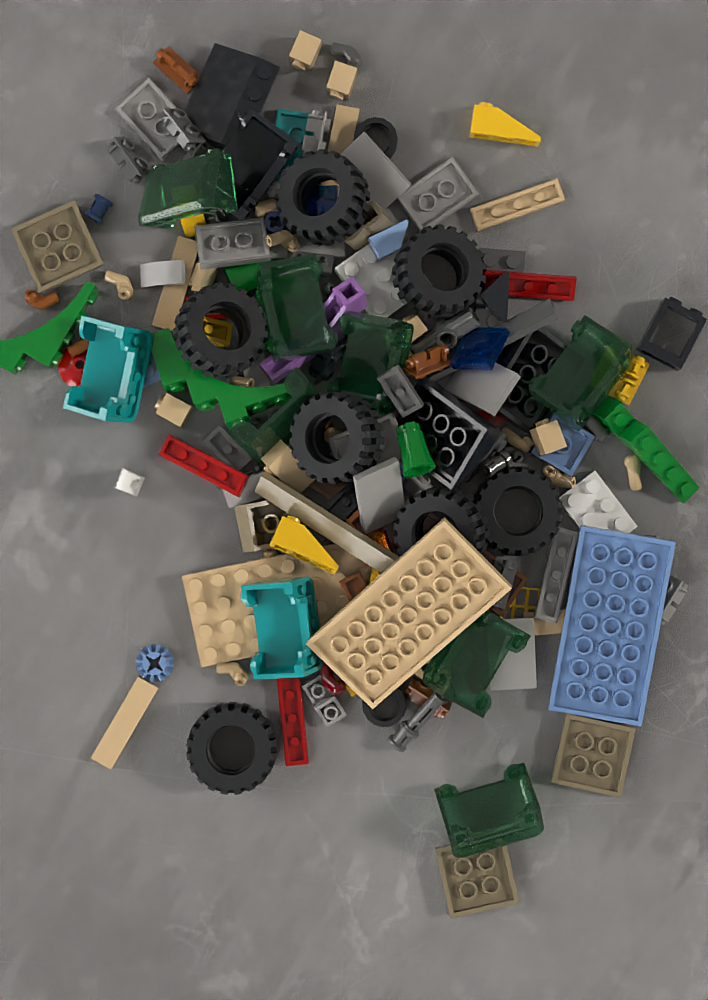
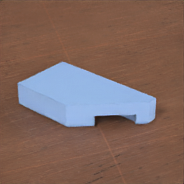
[368,220,408,260]

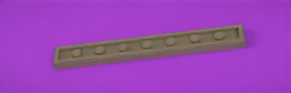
[254,472,400,573]

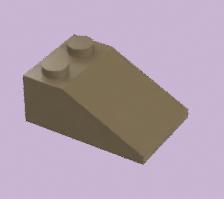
[234,492,310,552]

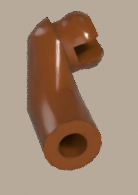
[67,330,89,358]

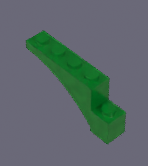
[0,281,99,375]
[592,396,700,504]

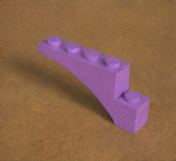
[259,276,367,385]

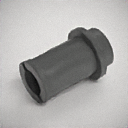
[582,413,611,443]
[481,451,512,477]

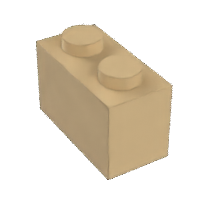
[261,440,316,494]

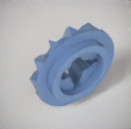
[136,644,174,682]

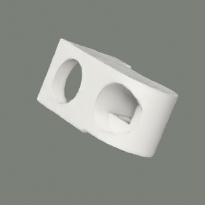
[114,468,145,497]

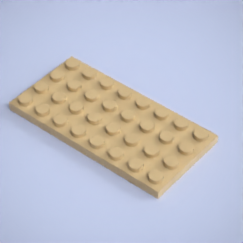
[306,517,512,709]
[182,543,372,667]

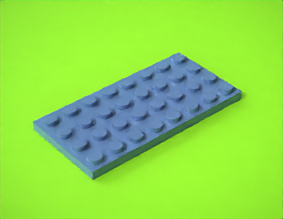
[548,525,676,726]

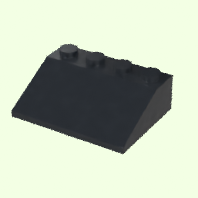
[185,43,280,150]
[495,327,585,435]
[396,378,501,490]

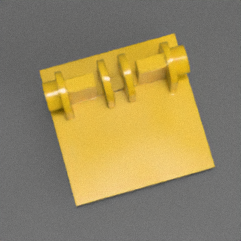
[587,343,650,406]

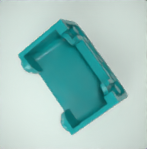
[63,316,153,423]
[240,576,324,680]

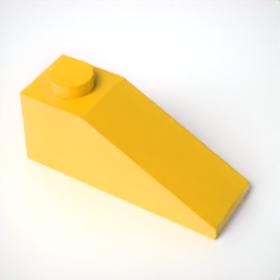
[469,102,541,147]
[269,516,339,575]

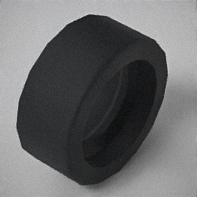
[353,117,398,159]
[362,687,407,727]

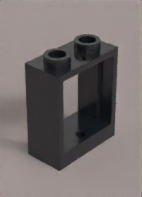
[636,297,707,371]

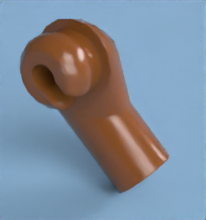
[24,289,61,310]

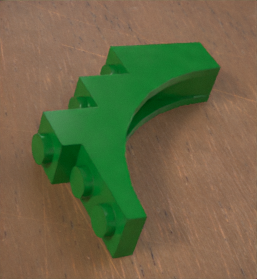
[151,328,292,429]

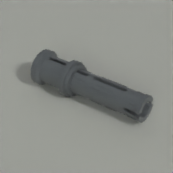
[388,691,446,752]

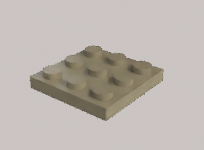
[11,200,104,294]
[551,713,636,798]
[435,833,519,919]

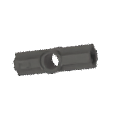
[411,307,481,358]

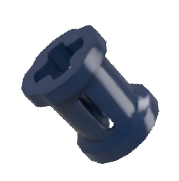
[84,193,113,225]
[265,211,286,234]

